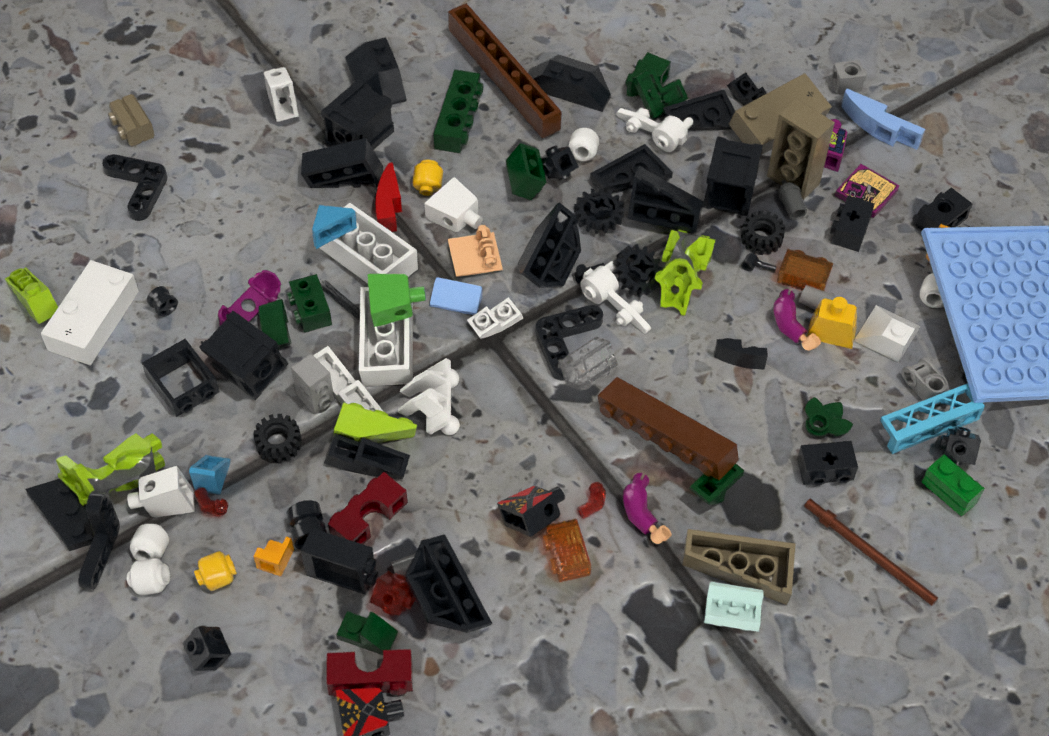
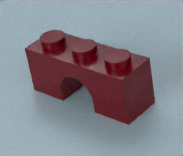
[328,472,408,544]
[327,649,413,697]

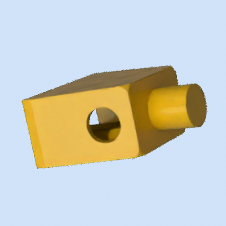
[807,297,857,349]

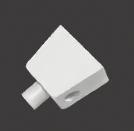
[264,67,299,122]
[424,177,483,232]
[127,466,195,517]

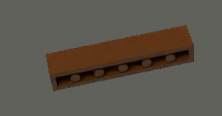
[597,377,739,480]

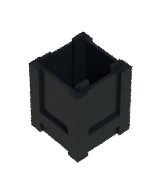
[321,80,394,150]
[703,136,763,216]
[199,311,289,400]

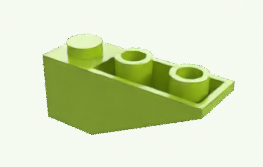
[5,267,58,324]
[333,402,417,443]

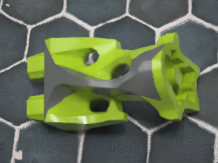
[655,230,715,315]
[56,433,165,505]

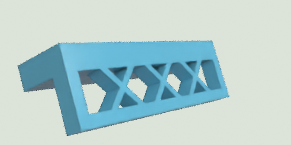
[880,383,985,454]

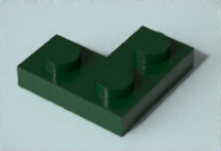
[632,68,689,119]

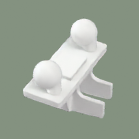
[398,358,460,435]

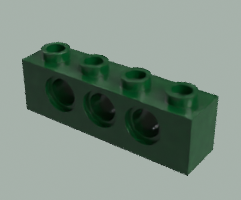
[433,69,484,154]

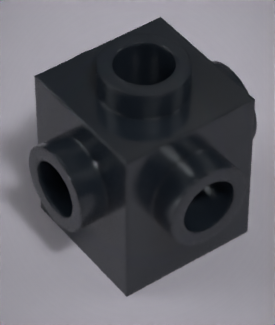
[541,145,579,180]
[939,427,981,466]
[183,625,231,671]

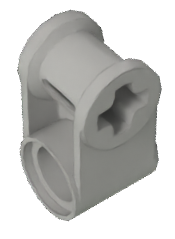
[902,357,948,406]

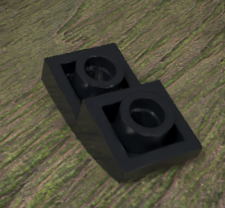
[727,72,767,106]
[714,338,768,370]

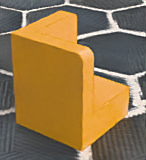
[253,537,294,576]

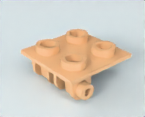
[448,225,503,277]

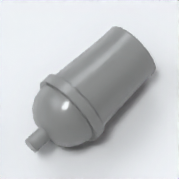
[799,285,836,310]

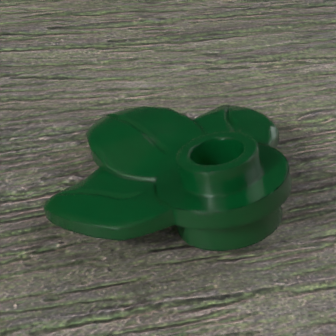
[805,397,853,437]

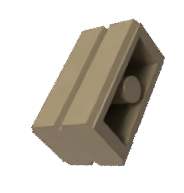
[108,94,155,147]

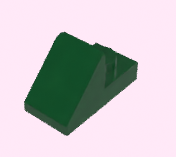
[689,464,744,505]
[336,611,398,655]

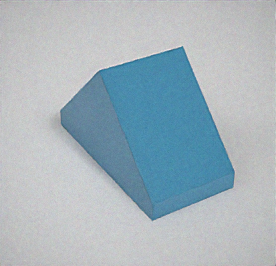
[312,205,357,249]
[189,455,231,495]

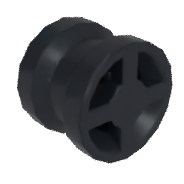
[146,286,178,317]

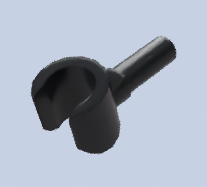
[741,253,777,272]
[574,263,605,283]

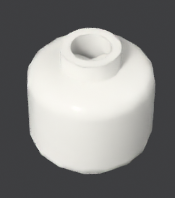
[568,128,599,161]
[920,273,944,308]
[129,524,169,561]
[127,558,170,595]

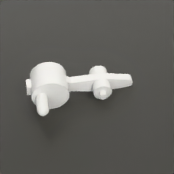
[616,108,693,152]
[580,261,651,334]

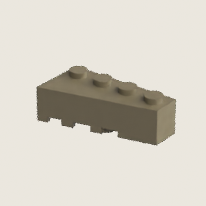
[682,529,796,605]

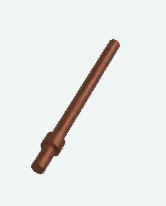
[804,498,938,606]

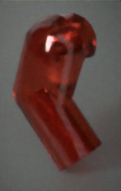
[577,482,606,519]
[194,488,228,517]

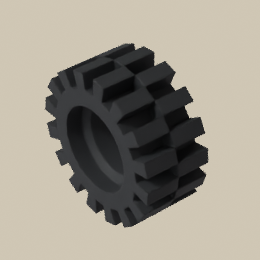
[741,211,785,255]
[253,414,302,463]

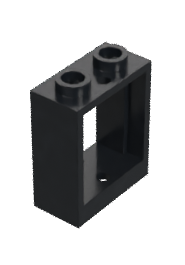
[142,339,220,417]
[301,528,378,595]

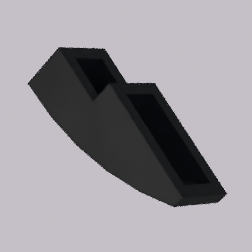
[324,433,410,479]

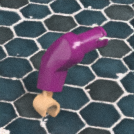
[773,289,821,351]
[623,473,672,544]

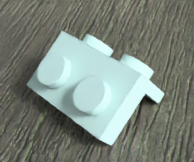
[704,582,764,632]

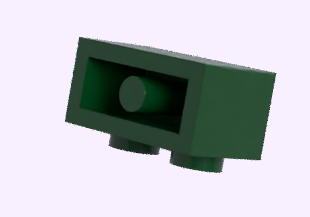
[505,143,546,200]
[287,274,332,333]

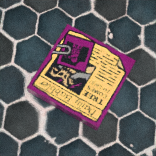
[835,164,900,218]

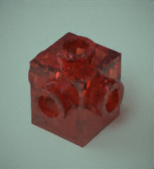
[369,571,415,616]

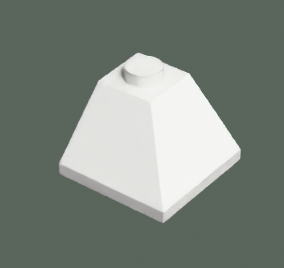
[855,305,920,363]

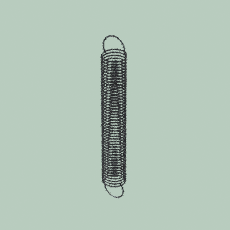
[320,279,360,320]

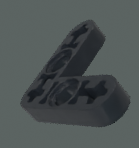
[102,154,168,221]
[535,305,603,381]
[78,491,120,590]

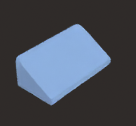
[430,277,482,315]

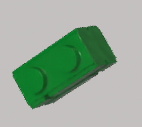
[922,454,985,517]

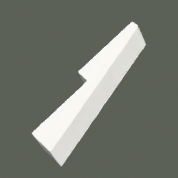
[313,346,383,411]

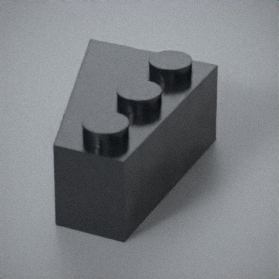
[301,138,383,188]
[627,166,704,233]

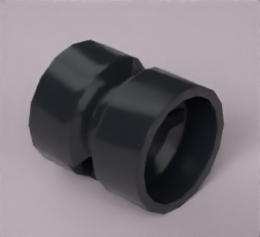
[286,500,327,550]

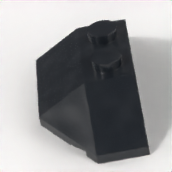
[345,37,407,105]
[528,54,611,112]
[518,202,581,288]
[405,534,492,633]

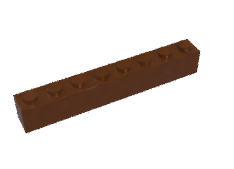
[448,3,562,139]

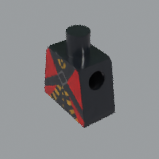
[497,486,565,537]
[336,688,404,736]

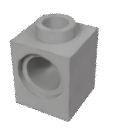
[831,60,867,94]

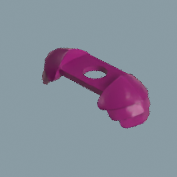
[218,270,281,326]

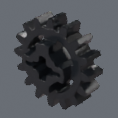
[574,188,625,234]
[612,244,663,297]

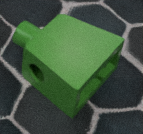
[367,274,426,327]

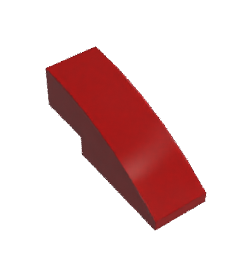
[376,162,402,232]

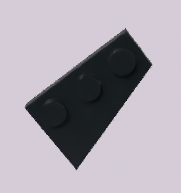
[663,89,735,130]
[590,144,673,193]
[25,479,94,551]

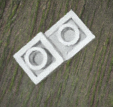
[467,297,523,339]

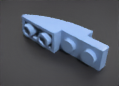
[841,89,925,150]

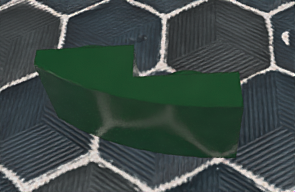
[259,299,292,348]

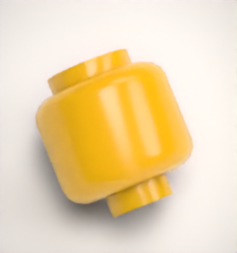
[412,160,443,196]
[194,551,237,591]

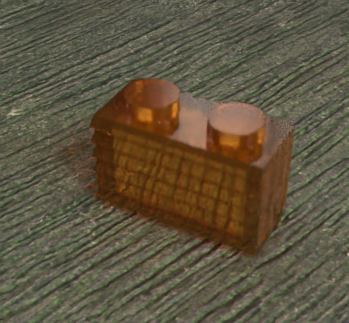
[777,249,834,291]
[542,518,591,582]

